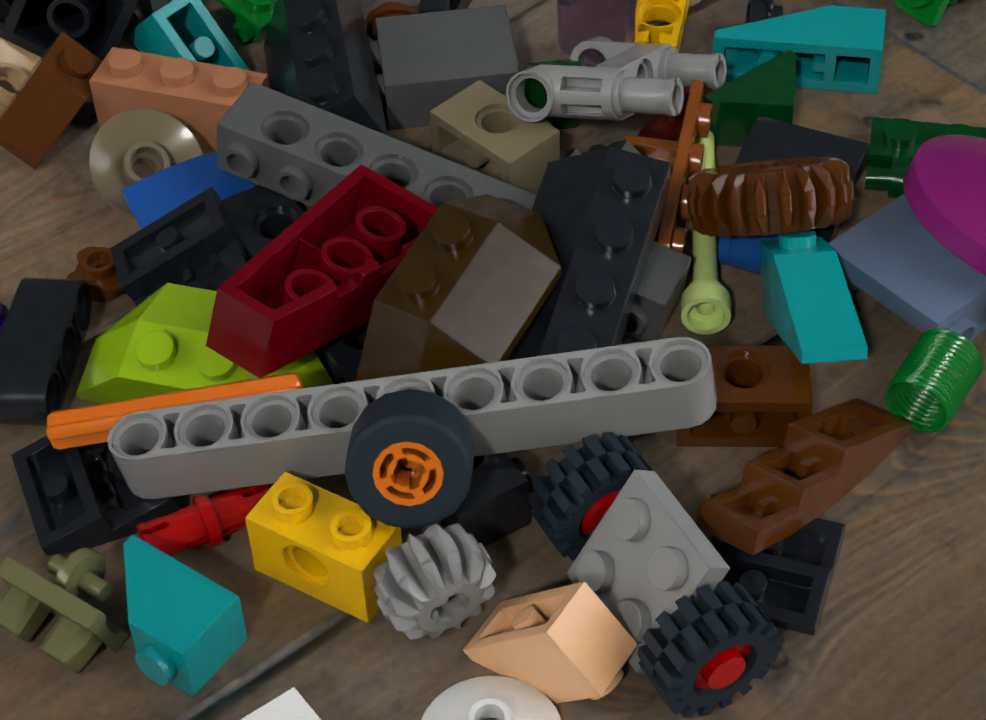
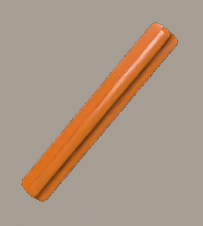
[46,372,304,450]

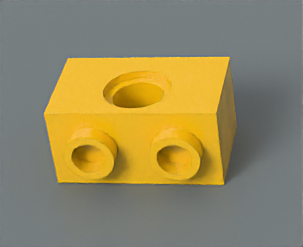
[245,472,402,623]

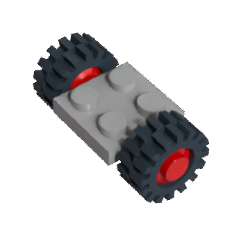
[528,432,781,718]

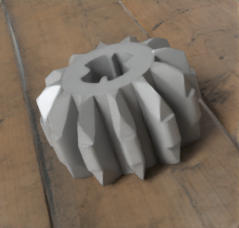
[373,523,497,640]

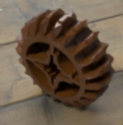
[687,156,855,238]

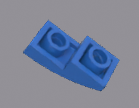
[121,151,254,229]

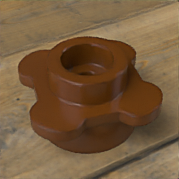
[67,246,125,302]

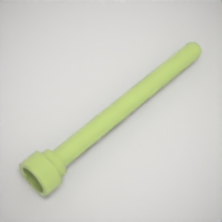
[681,130,731,335]

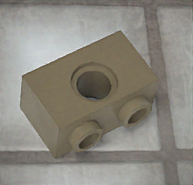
[429,80,560,193]

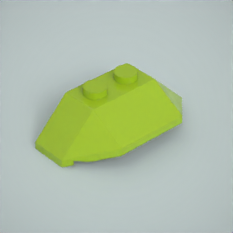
[76,283,334,403]

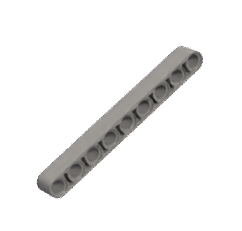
[107,337,717,499]

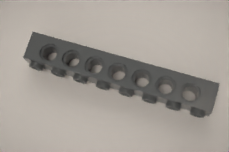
[217,82,692,342]

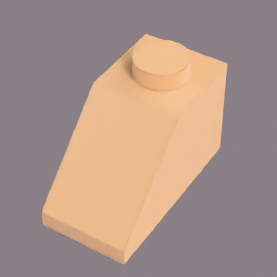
[463,581,638,704]

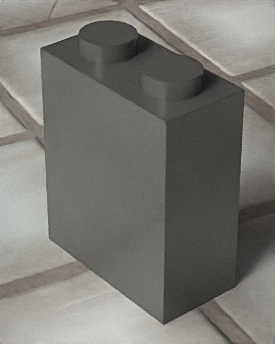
[369,5,520,130]

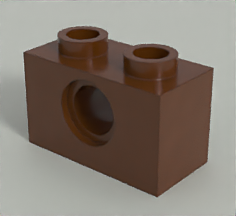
[676,345,813,447]

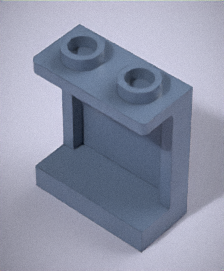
[829,193,986,342]

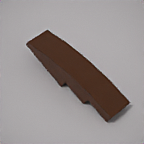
[696,398,912,556]

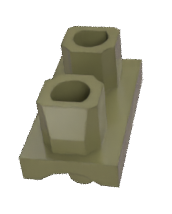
[0,547,128,674]

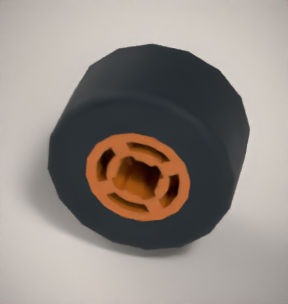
[344,389,475,529]

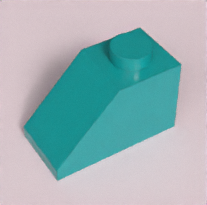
[128,0,250,71]
[123,534,248,697]

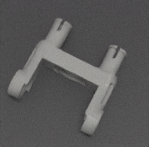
[505,36,727,122]

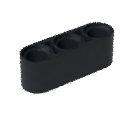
[0,277,92,426]

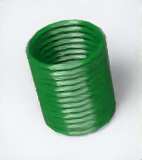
[884,328,983,433]

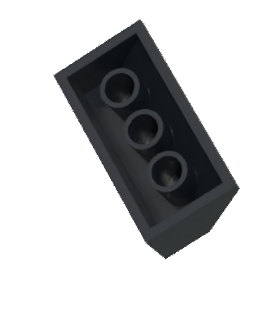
[264,0,388,135]
[506,147,671,361]

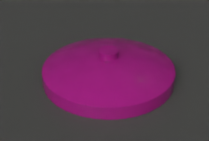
[903,135,986,276]

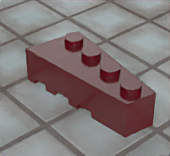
[206,164,438,379]

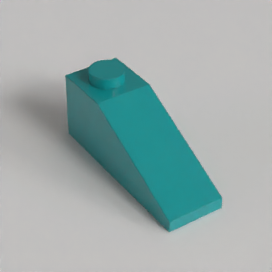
[713,5,886,94]
[760,230,868,364]

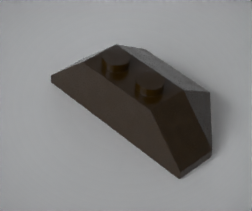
[356,194,563,381]

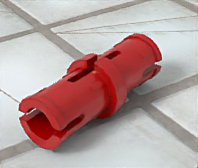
[136,484,270,557]

